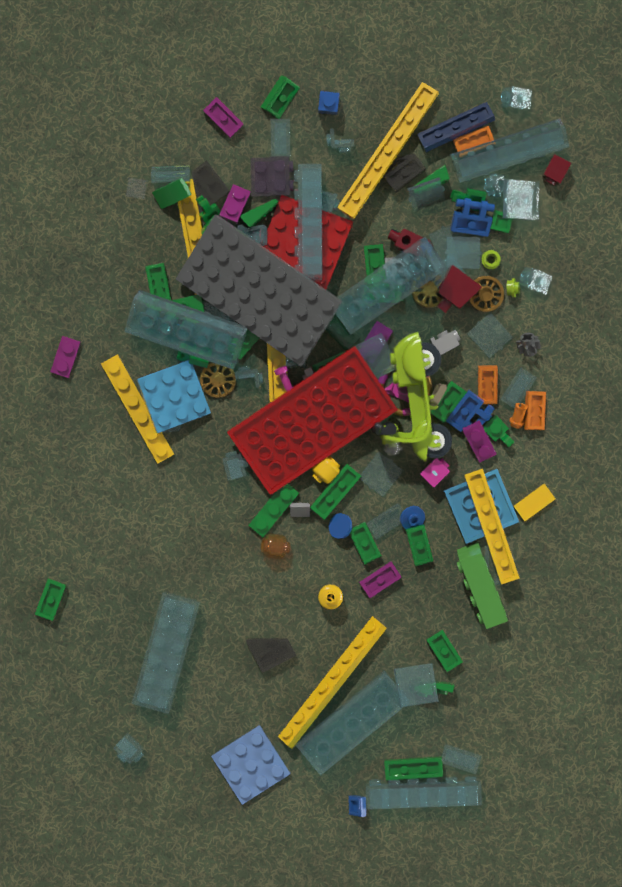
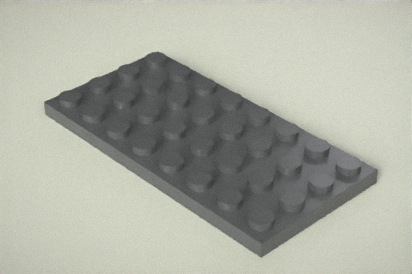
[176,215,343,366]

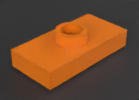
[453,125,495,158]
[478,365,498,404]
[524,391,546,430]

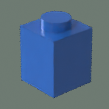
[318,91,339,115]

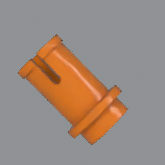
[509,403,528,429]

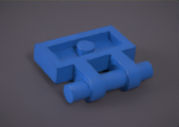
[450,198,495,237]
[446,390,495,432]

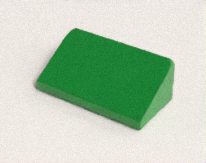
[261,75,300,119]

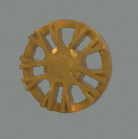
[411,272,443,308]
[469,276,504,312]
[200,362,236,398]

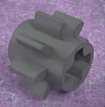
[516,333,541,357]

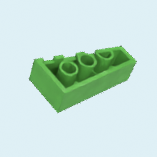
[457,541,508,629]

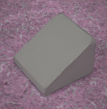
[290,503,310,517]

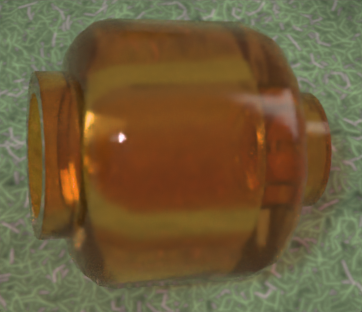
[261,533,290,559]

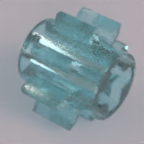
[483,173,508,197]

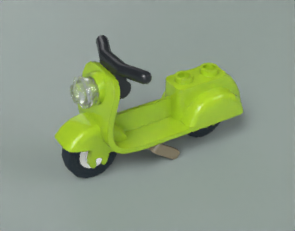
[371,332,452,462]

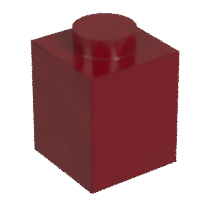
[542,154,571,186]

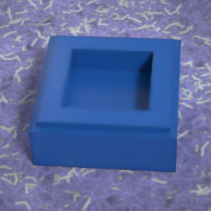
[349,795,366,817]

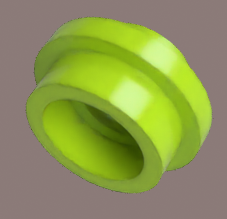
[481,250,501,269]
[506,278,520,298]

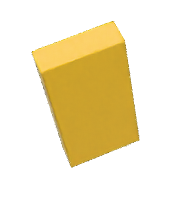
[513,484,555,521]

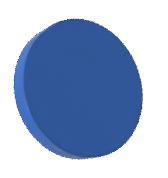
[400,506,425,529]
[329,513,352,539]

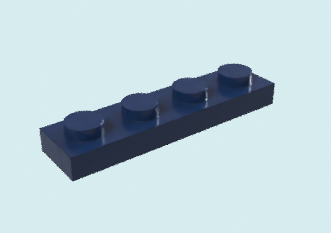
[417,102,495,152]

